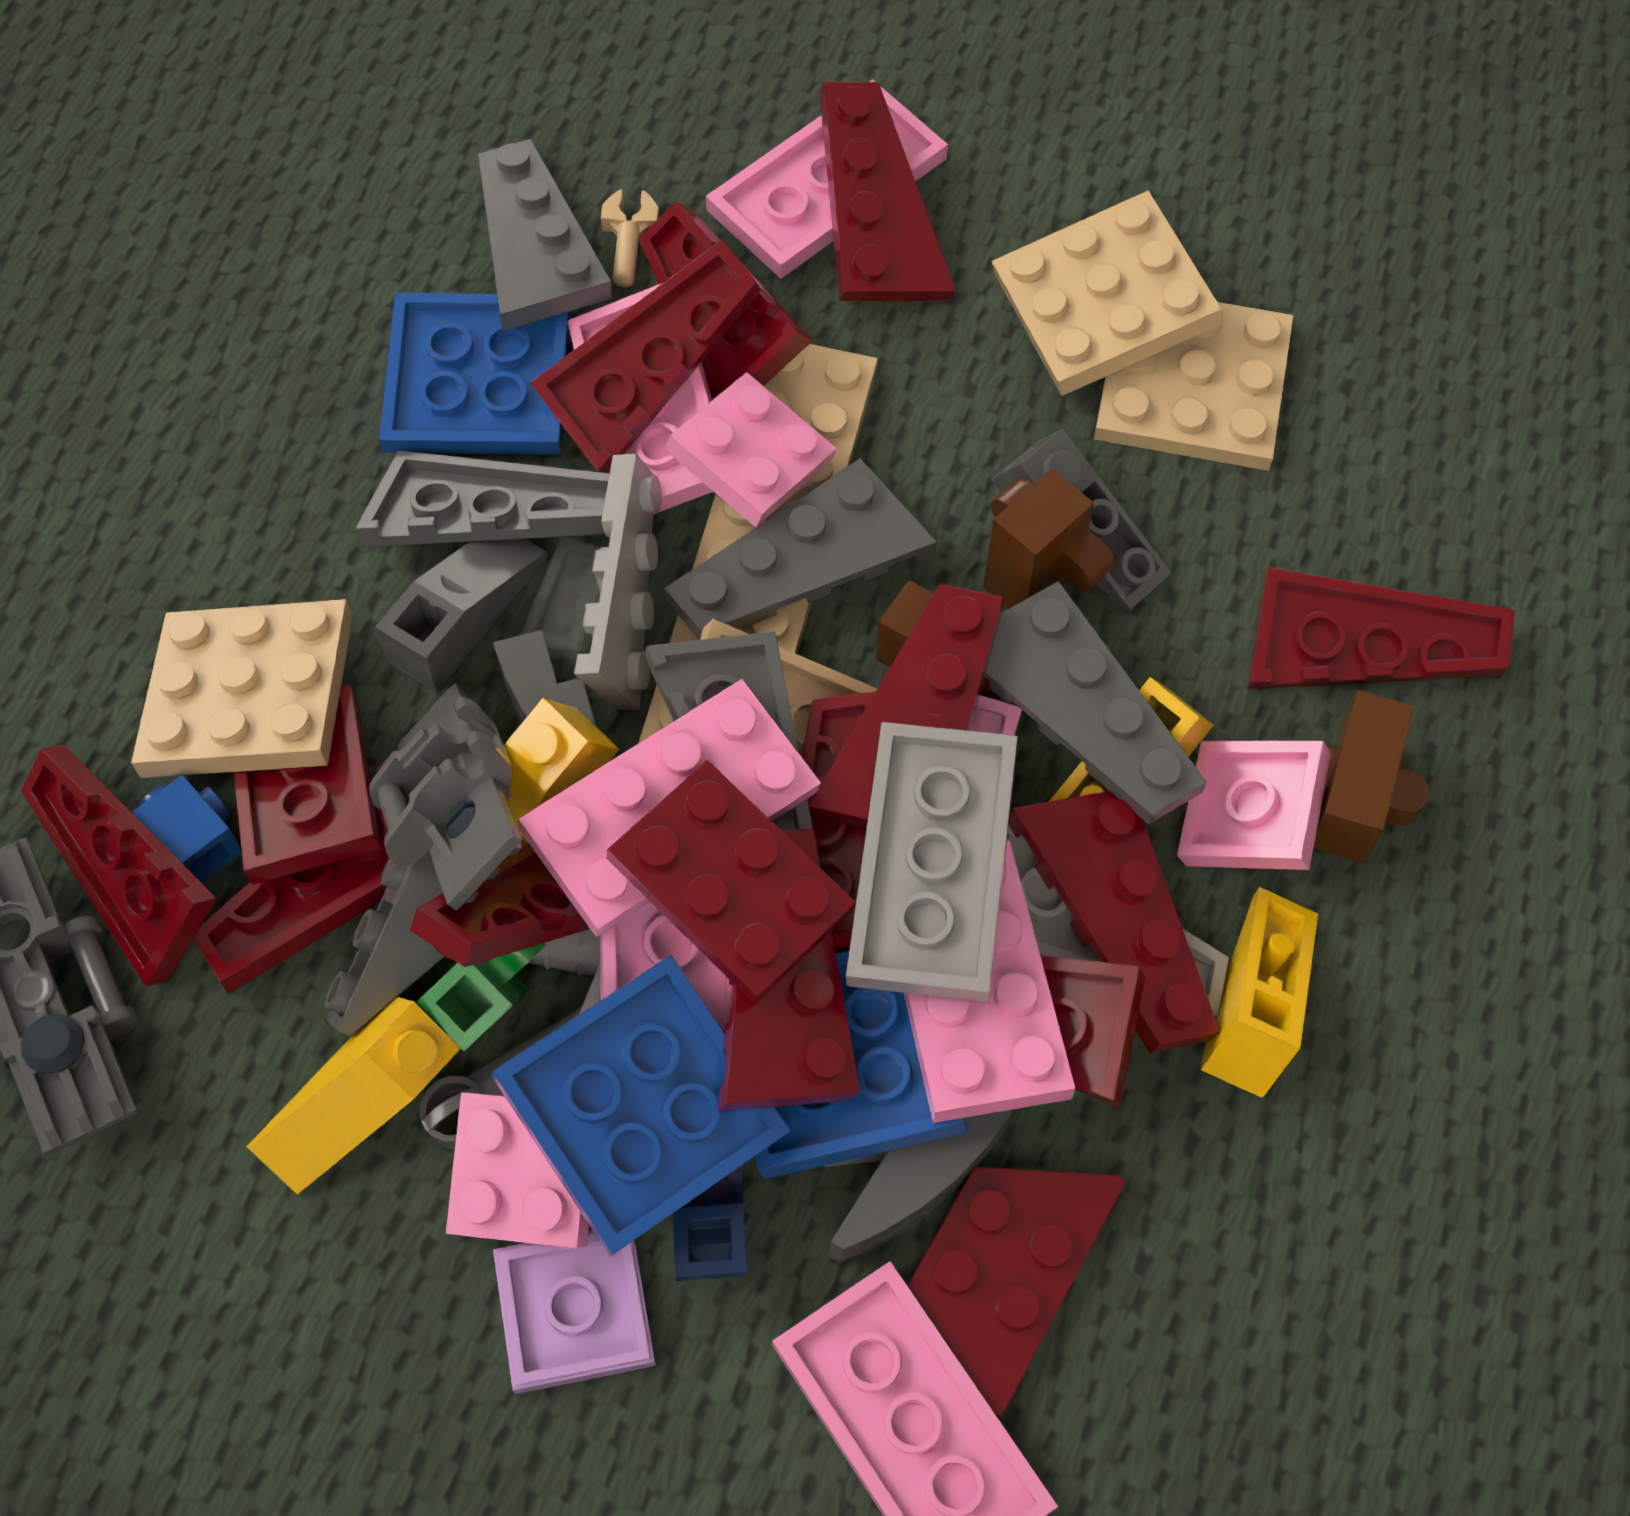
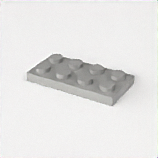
[846,722,1018,1002]

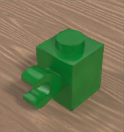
[417,943,546,1051]

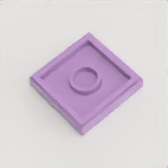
[493,1230,656,1394]

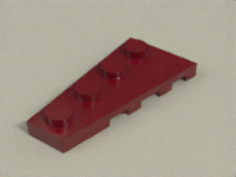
[639,201,813,400]
[530,239,760,473]
[1247,567,1515,689]
[808,584,1004,828]
[21,745,217,987]
[194,758,410,994]
[718,829,860,1112]

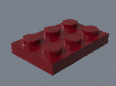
[234,685,381,885]
[606,760,856,1004]

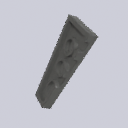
[985,581,1207,825]

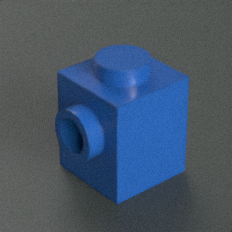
[131,775,242,883]

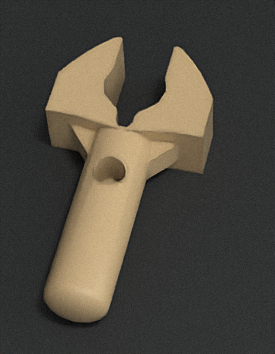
[601,189,659,288]

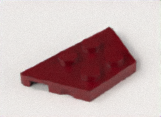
[908,1166,1127,1420]

